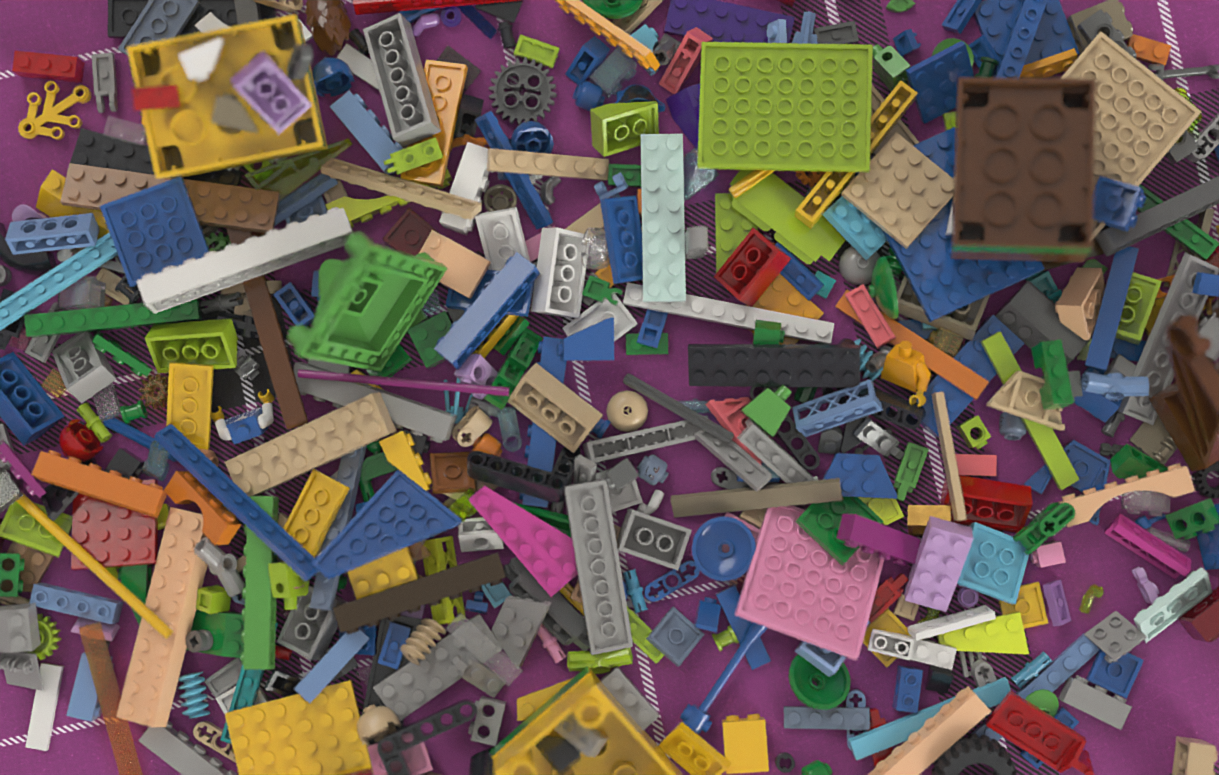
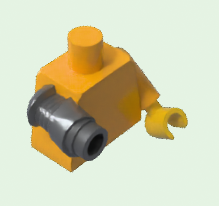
[866,341,931,407]

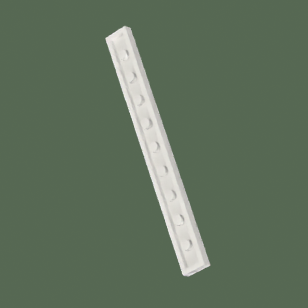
[623,283,834,345]

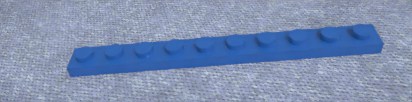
[154,424,319,581]

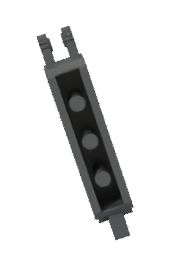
[503,557,589,651]

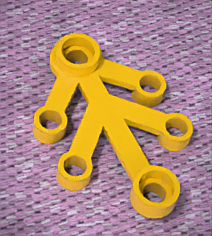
[18,81,92,140]

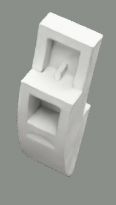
[868,629,957,670]

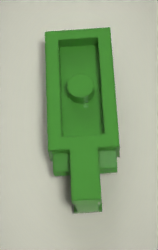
[893,442,929,501]

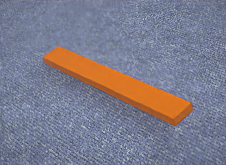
[835,289,989,400]

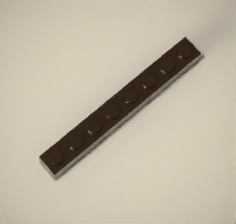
[333,552,506,635]

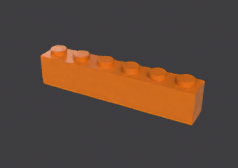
[31,450,167,519]

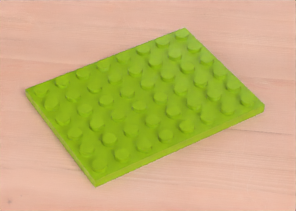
[697,42,873,172]

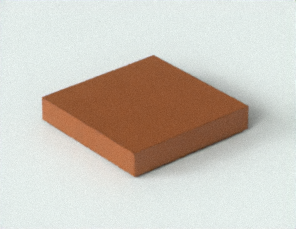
[429,452,476,494]

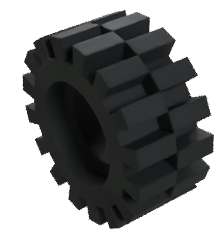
[1192,460,1219,498]

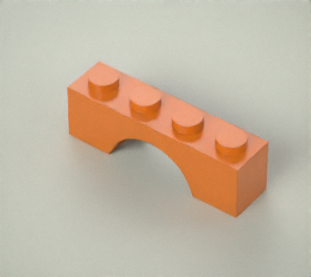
[164,470,241,545]

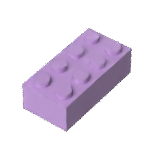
[904,516,973,612]

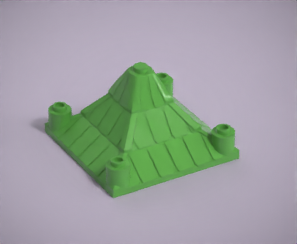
[288,233,448,372]

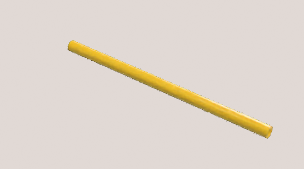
[14,492,174,639]

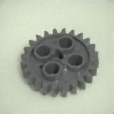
[489,58,556,125]

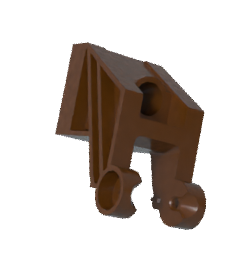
[1148,298,1219,472]

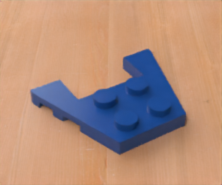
[1023,440,1110,526]

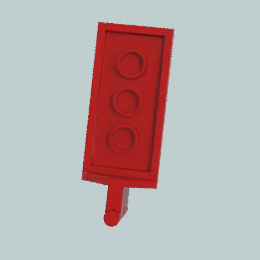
[985,690,1095,775]

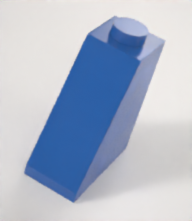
[557,318,614,361]

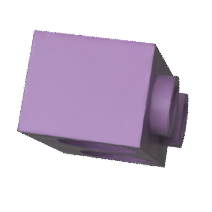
[454,354,498,400]

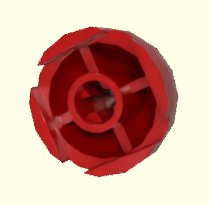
[59,419,103,461]

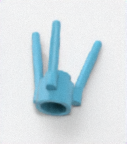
[443,378,474,424]

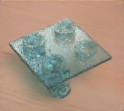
[683,148,719,201]

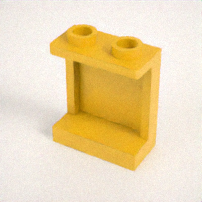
[722,714,769,774]

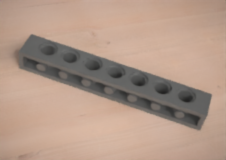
[1077,9,1198,165]

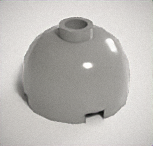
[838,246,880,286]

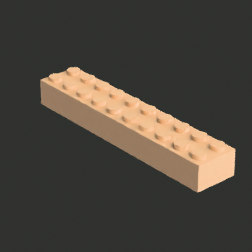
[116,507,208,727]

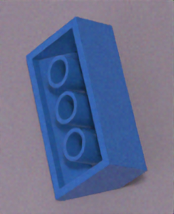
[0,352,65,446]

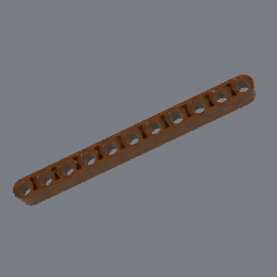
[227,228,309,430]

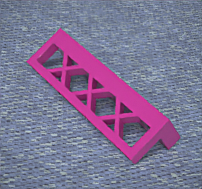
[1104,513,1192,579]

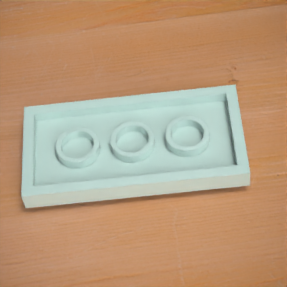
[1134,567,1213,643]

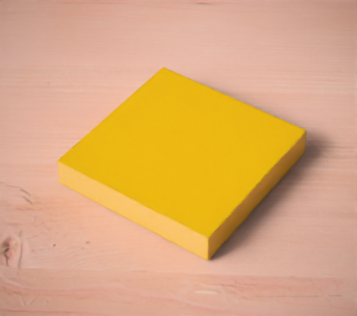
[998,582,1048,629]
[862,608,911,667]

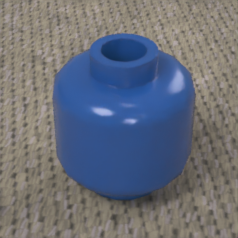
[572,81,605,112]

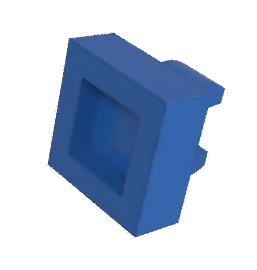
[893,29,921,57]
[466,591,489,615]

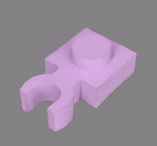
[1131,567,1159,604]

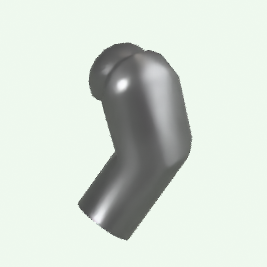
[540,176,561,205]

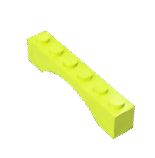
[326,168,453,228]

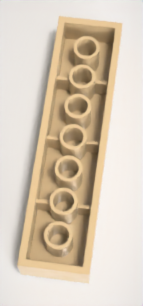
[225,392,397,496]

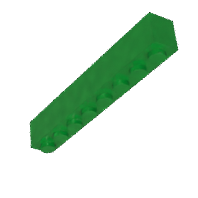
[24,298,202,338]

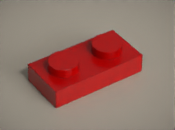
[132,85,180,111]

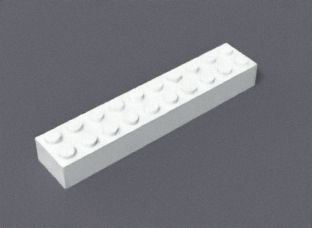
[137,207,354,314]

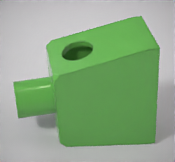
[872,44,911,92]
[741,385,792,437]

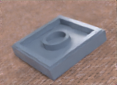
[646,606,705,667]

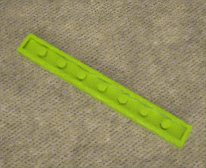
[980,331,1080,490]

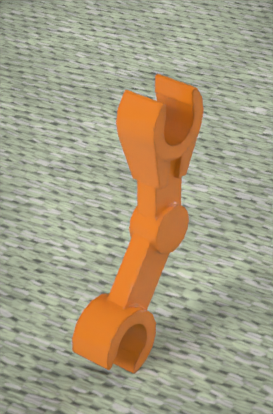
[450,134,490,152]

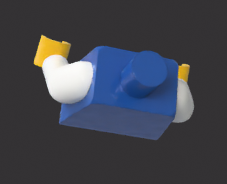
[211,389,274,444]

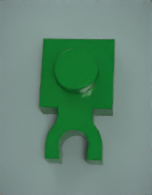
[582,275,623,306]

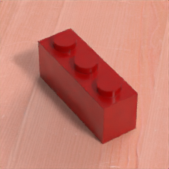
[12,50,85,83]

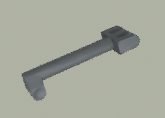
[1148,64,1219,81]

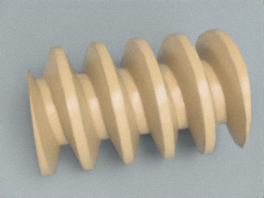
[400,618,446,666]

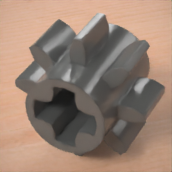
[234,355,260,380]

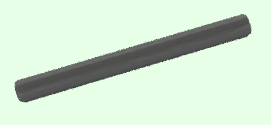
[623,373,734,443]

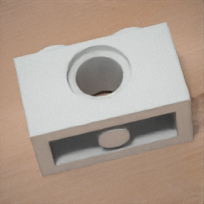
[458,518,503,552]

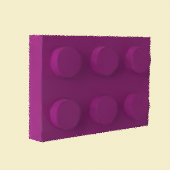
[0,439,46,498]

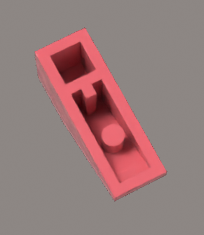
[659,27,713,94]

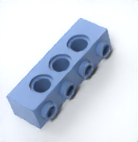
[5,213,100,255]
[29,582,123,624]

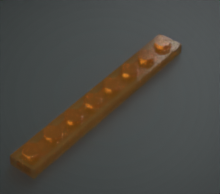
[78,621,143,775]

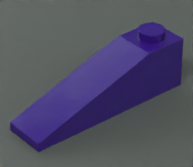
[666,83,717,171]

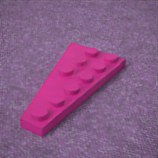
[468,486,577,597]

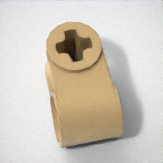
[452,406,492,447]

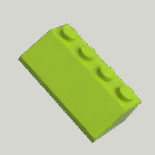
[145,319,238,373]

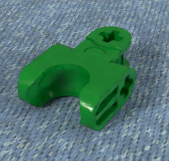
[1013,502,1075,555]

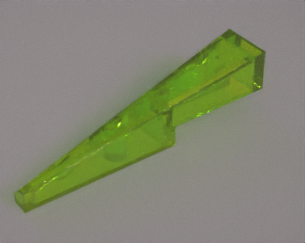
[245,138,353,201]

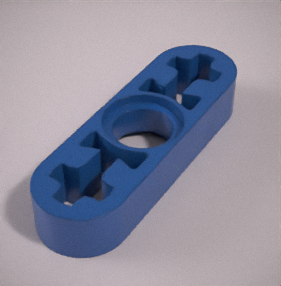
[644,560,700,602]

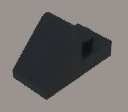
[925,665,954,694]
[264,667,303,697]

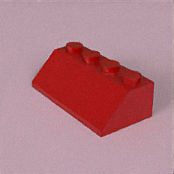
[940,475,1033,533]

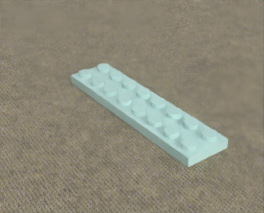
[641,134,686,302]

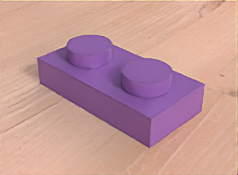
[1043,580,1071,626]

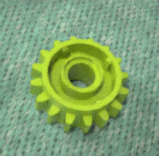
[24,614,61,660]

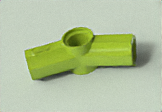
[567,647,633,674]

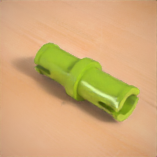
[77,403,112,443]

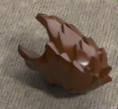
[305,0,351,56]

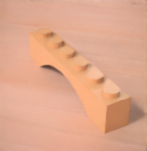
[1058,463,1195,527]

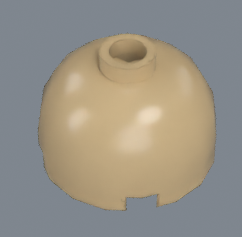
[606,390,648,432]
[357,705,401,745]

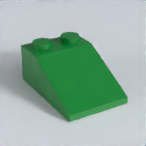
[186,609,245,658]

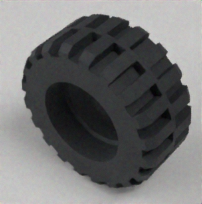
[932,733,1018,775]

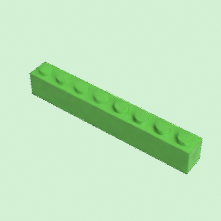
[241,496,279,669]

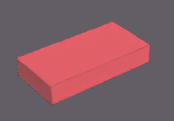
[955,454,997,476]

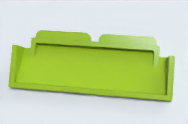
[730,170,846,264]

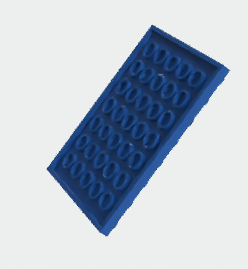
[854,127,1045,322]

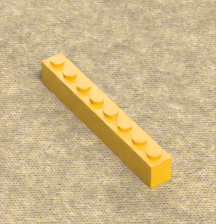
[794,81,917,229]

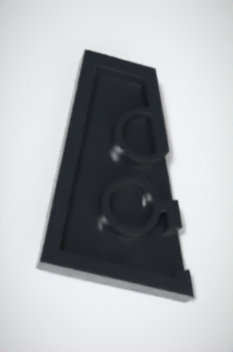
[41,457,98,521]

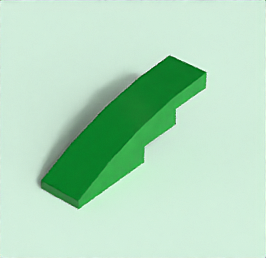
[484,327,543,410]

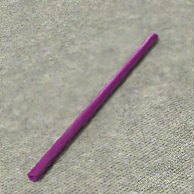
[298,369,510,396]

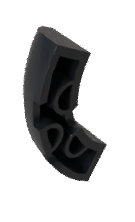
[0,223,57,276]

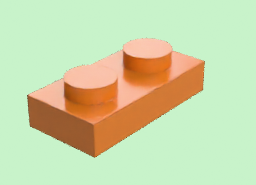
[1127,34,1171,66]

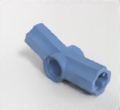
[1081,372,1149,401]

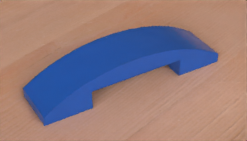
[637,309,668,348]

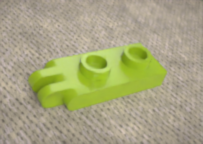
[383,137,443,174]

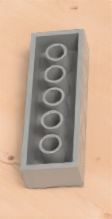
[363,13,441,147]

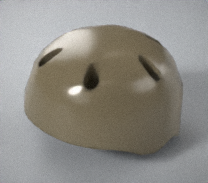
[484,185,517,212]

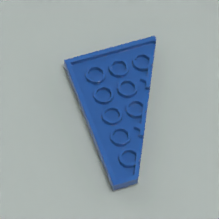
[311,469,462,580]

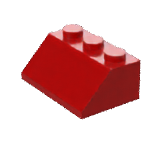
[714,228,791,307]

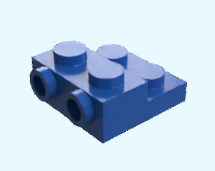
[1093,176,1146,232]

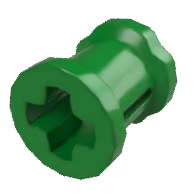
[120,400,148,424]

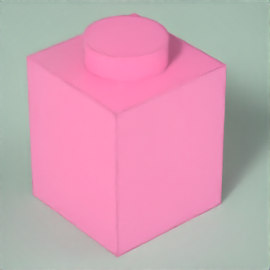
[1030,541,1066,568]

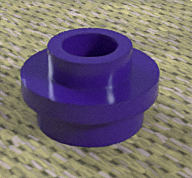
[441,7,462,27]

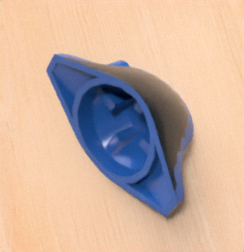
[615,84,665,113]

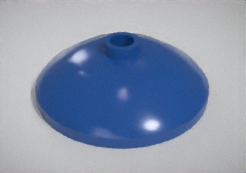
[692,517,756,581]

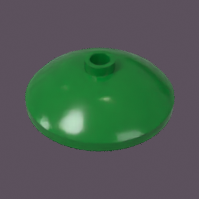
[582,0,643,19]
[868,256,899,319]
[788,654,850,710]

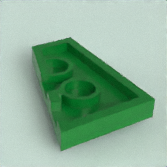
[92,331,152,377]

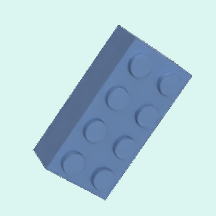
[330,91,404,176]

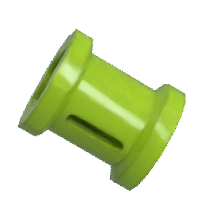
[711,625,739,651]

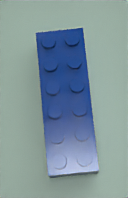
[910,315,1024,437]

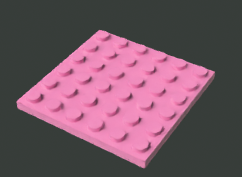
[735,505,884,660]

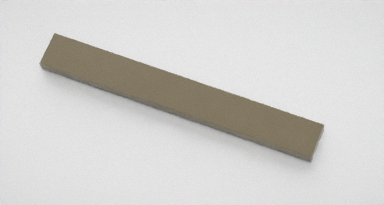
[670,478,843,517]

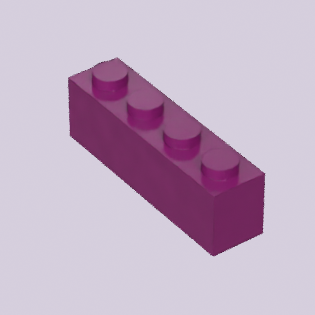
[837,514,921,566]

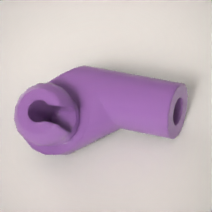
[412,13,440,36]

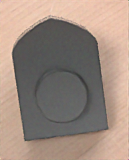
[818,426,842,454]

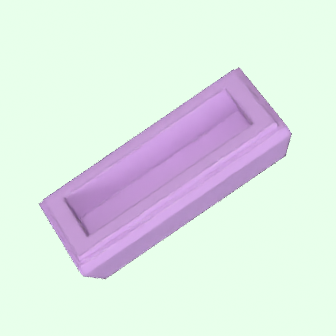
[71,617,120,641]

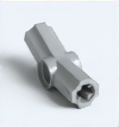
[194,537,245,597]

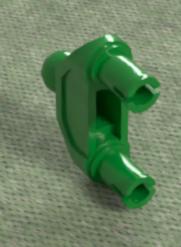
[359,439,398,502]

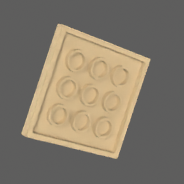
[841,132,953,249]

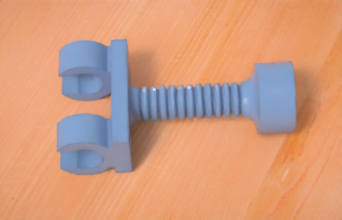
[594,172,628,200]

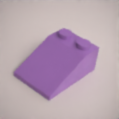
[231,50,312,134]

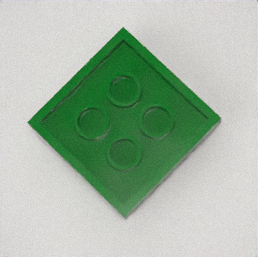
[795,496,883,566]

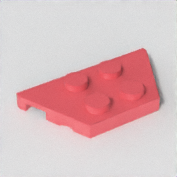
[705,397,772,465]

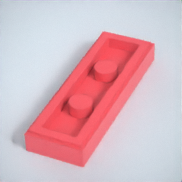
[845,284,896,349]

